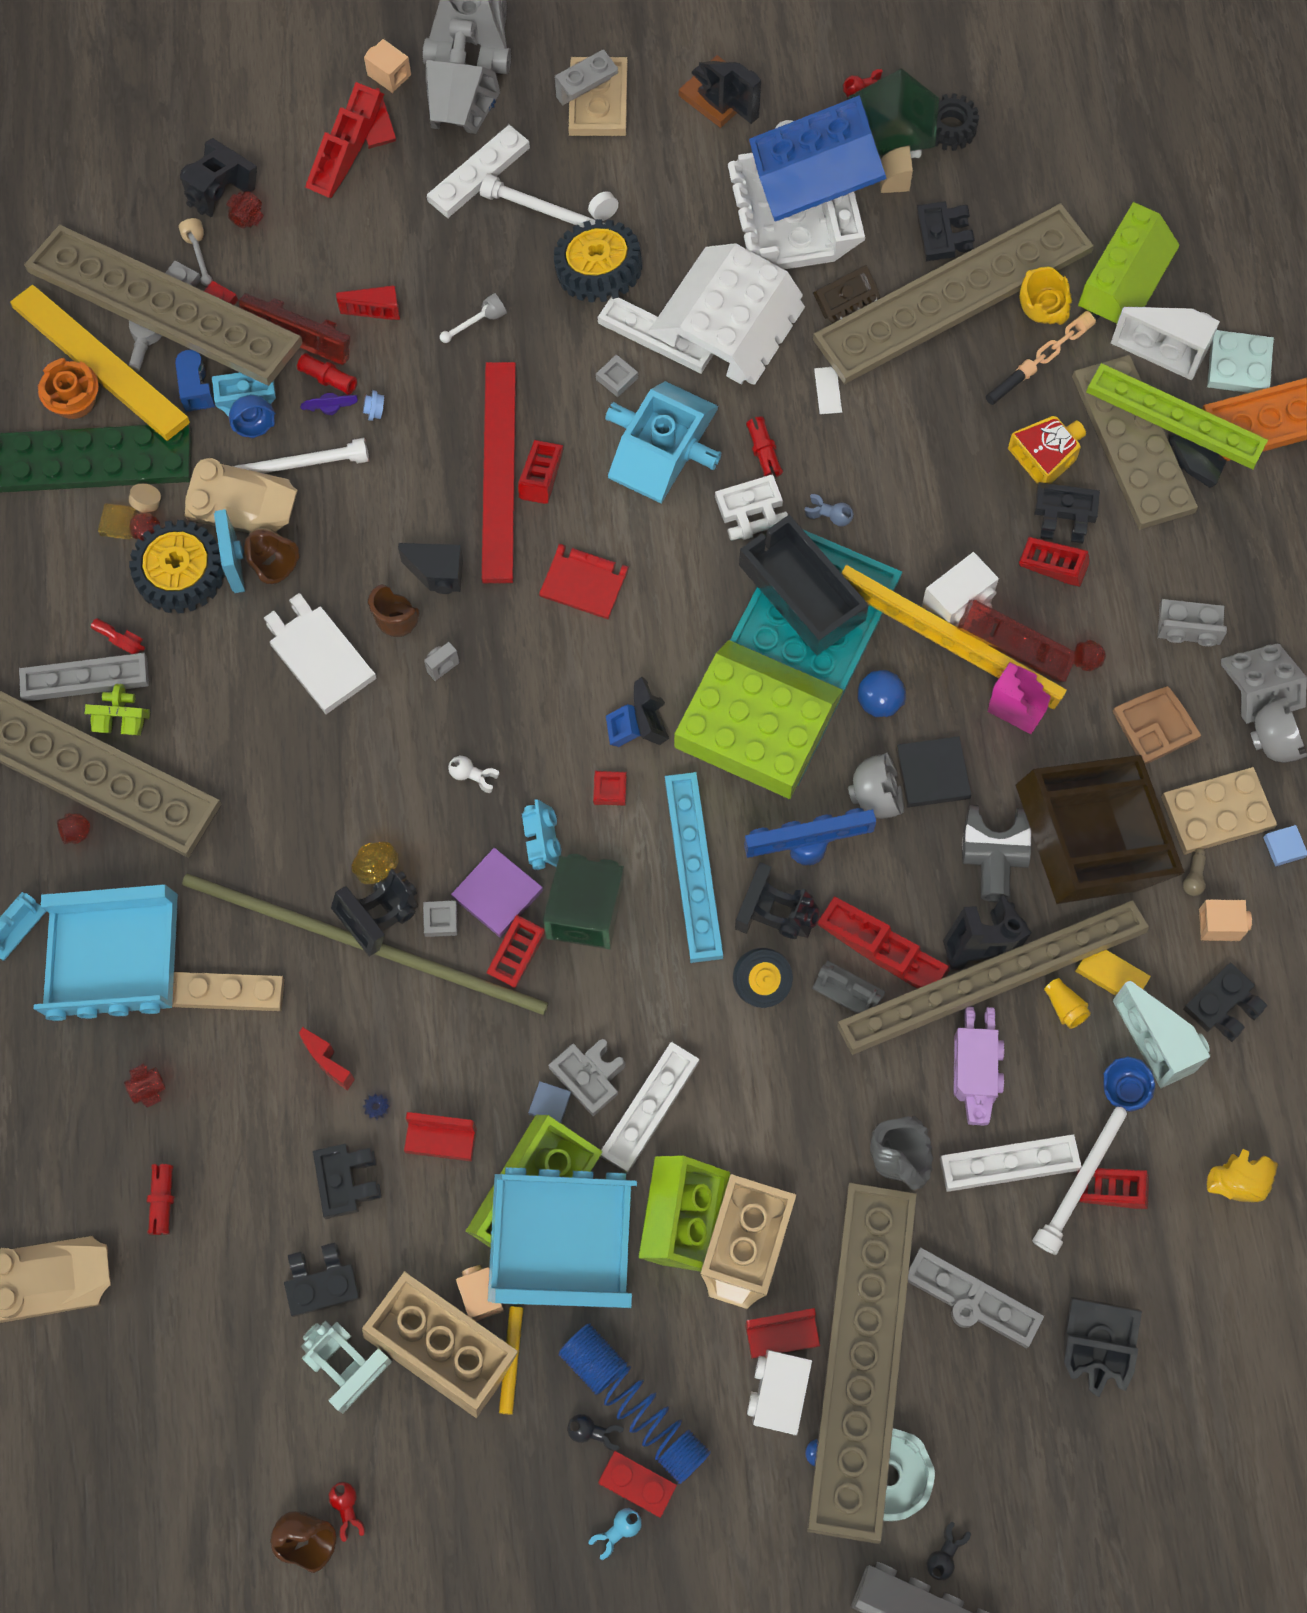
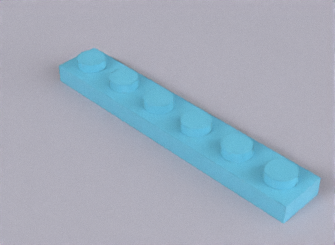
[665,772,723,963]

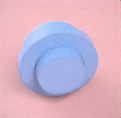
[363,390,384,421]

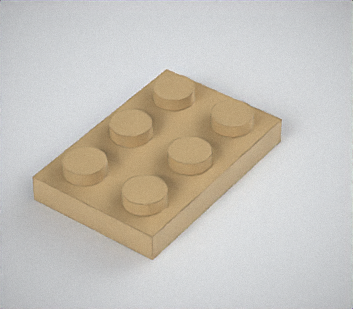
[569,57,628,136]
[1161,767,1277,855]

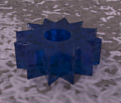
[362,1093,390,1120]

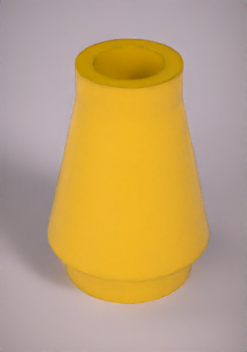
[1044,978,1091,1029]

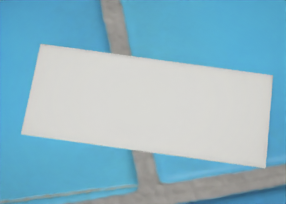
[814,367,842,414]

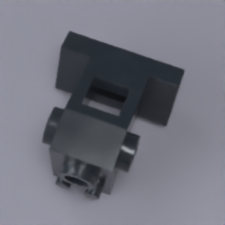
[181,138,257,217]
[735,862,819,939]
[331,869,418,957]
[943,895,1032,969]

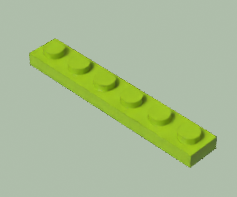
[1086,363,1268,470]

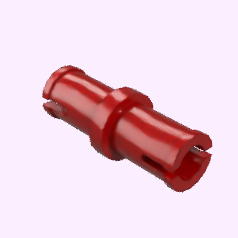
[297,353,357,395]
[746,416,783,477]
[146,1164,175,1235]

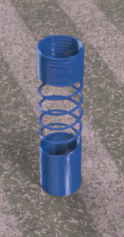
[558,1323,710,1484]

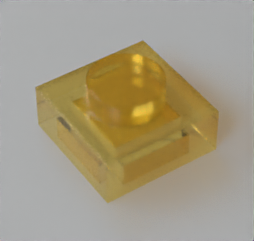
[98,503,137,540]

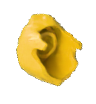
[1019,267,1072,325]
[1207,1149,1278,1202]

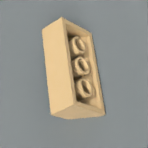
[362,1271,518,1418]

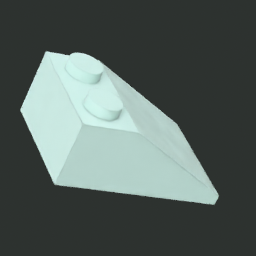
[1113,981,1210,1088]

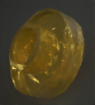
[352,841,399,884]

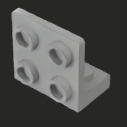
[1221,644,1307,724]

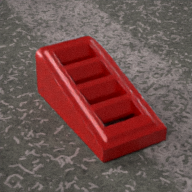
[336,286,400,320]
[518,440,564,504]
[1019,537,1090,587]
[486,915,548,988]
[1078,1168,1149,1209]

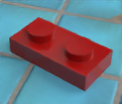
[598,1451,677,1518]

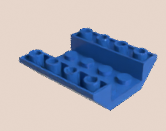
[749,95,887,222]

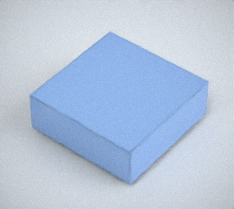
[1263,825,1307,867]

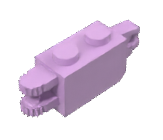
[953,1006,1004,1126]

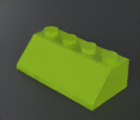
[1078,202,1179,323]
[465,1114,603,1248]

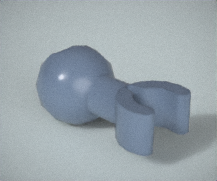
[805,494,854,527]

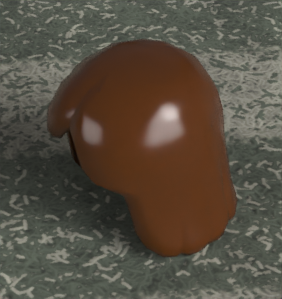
[243,528,300,584]
[368,584,420,637]
[270,1511,337,1573]

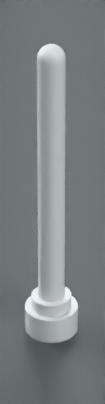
[480,174,605,228]
[233,438,369,473]
[1032,1107,1127,1255]

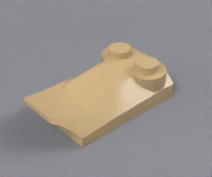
[185,458,298,533]
[700,1174,796,1309]
[0,1236,111,1323]

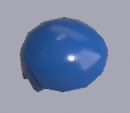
[229,394,276,438]
[858,670,906,717]
[1103,1056,1155,1112]

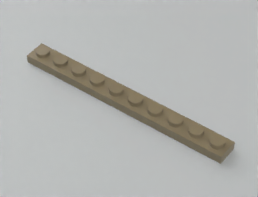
[837,900,1149,1055]

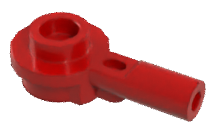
[91,618,146,654]

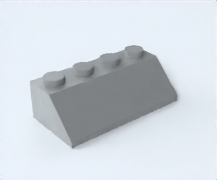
[850,1562,989,1613]

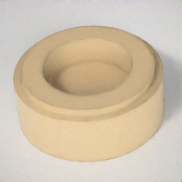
[129,484,161,513]

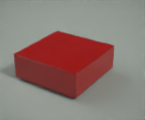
[593,771,627,806]

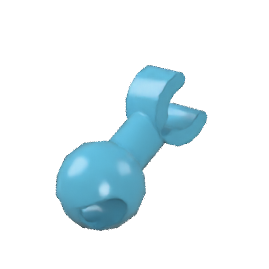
[588,1508,642,1560]

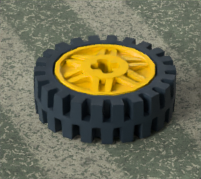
[554,219,643,302]
[129,520,225,614]

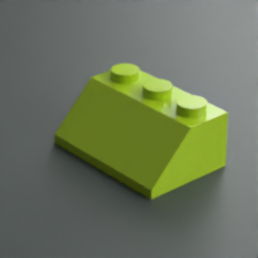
[639,1155,731,1272]

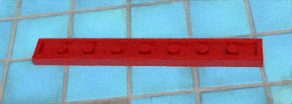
[482,362,516,583]

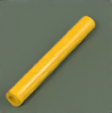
[499,1306,523,1415]

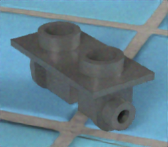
[812,961,886,1014]

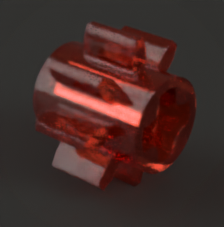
[226,191,264,229]
[124,1063,166,1108]

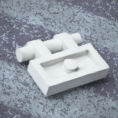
[715,474,788,541]

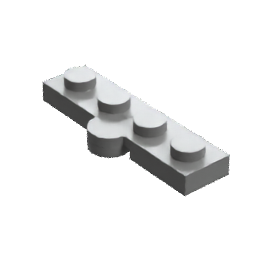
[908,1247,1044,1348]

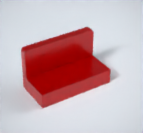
[404,1112,477,1161]
[745,1308,820,1359]

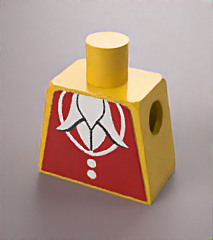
[1008,416,1086,484]

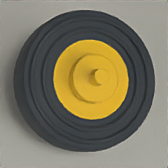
[733,948,793,1008]

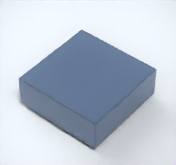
[528,1081,571,1123]

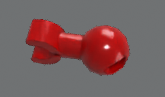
[843,69,888,98]
[328,1482,366,1542]

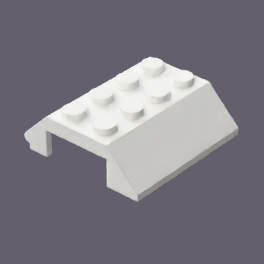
[728,153,865,270]
[649,243,805,385]

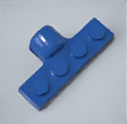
[744,808,876,865]

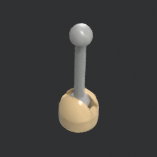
[179,218,213,286]

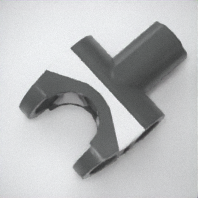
[962,805,1031,902]

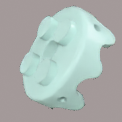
[883,1429,935,1522]

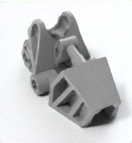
[423,0,511,134]

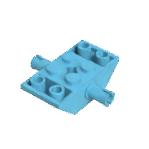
[605,381,722,504]

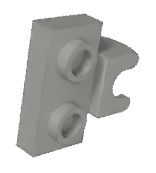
[548,1039,625,1116]

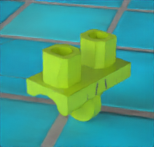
[85,683,150,735]

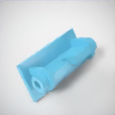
[522,799,561,870]
[0,892,47,961]

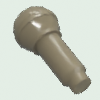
[1182,849,1206,896]

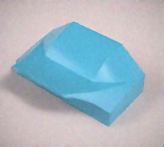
[212,372,276,417]

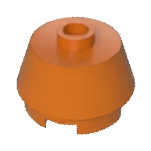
[38,358,98,419]

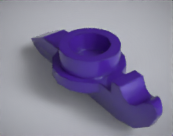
[300,393,358,415]

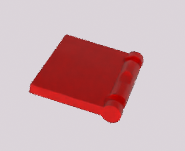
[539,544,629,620]

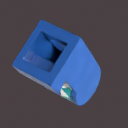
[175,350,215,412]

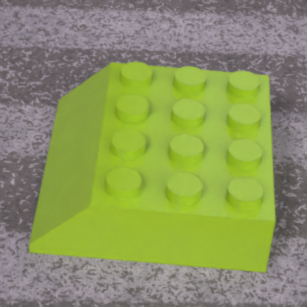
[674,640,843,799]

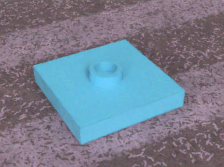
[214,509,245,593]

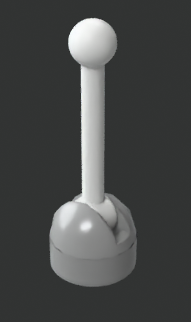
[440,293,507,343]

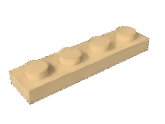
[172,972,285,1011]

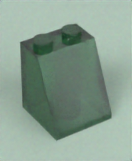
[849,69,939,156]
[543,854,624,950]

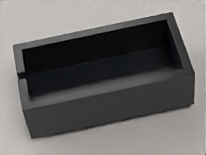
[739,515,869,655]

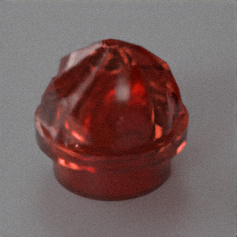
[130,512,160,541]
[1074,640,1106,672]
[57,813,90,845]

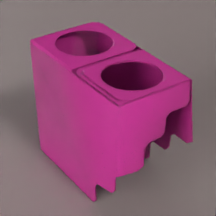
[988,662,1051,734]

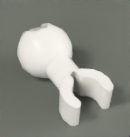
[448,756,499,793]

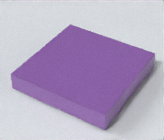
[451,848,543,938]

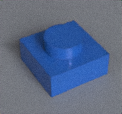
[606,704,641,747]

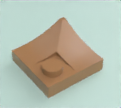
[1112,686,1201,765]

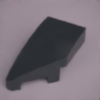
[1168,435,1227,488]
[634,677,669,745]

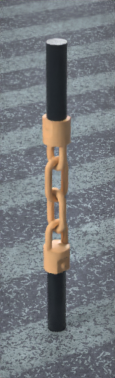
[986,311,1101,405]

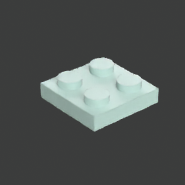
[1207,330,1274,393]

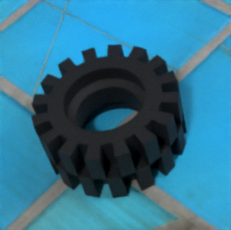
[925,93,979,151]

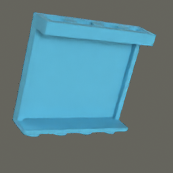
[33,885,178,1021]
[488,1168,637,1308]

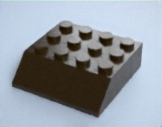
[1015,755,1185,904]

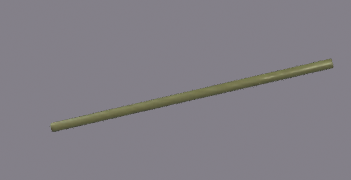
[182,873,549,1015]

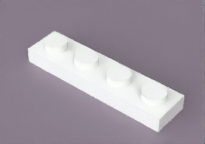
[427,125,530,218]
[598,297,714,374]
[600,1042,699,1174]
[940,1134,1082,1192]

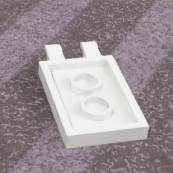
[264,593,377,714]

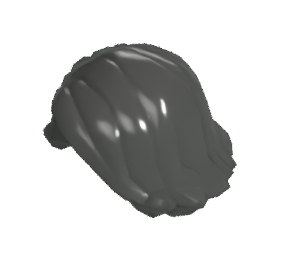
[870,1115,933,1190]

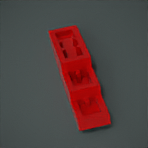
[305,82,385,198]
[817,896,950,989]

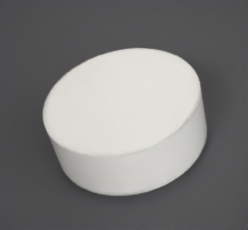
[588,191,618,221]

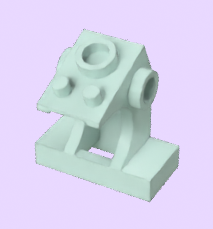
[301,1320,392,1414]

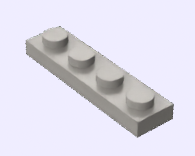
[19,653,149,702]

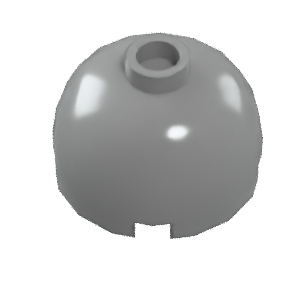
[1250,697,1307,763]
[848,753,904,819]

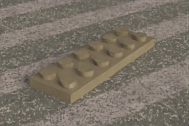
[1072,355,1198,530]

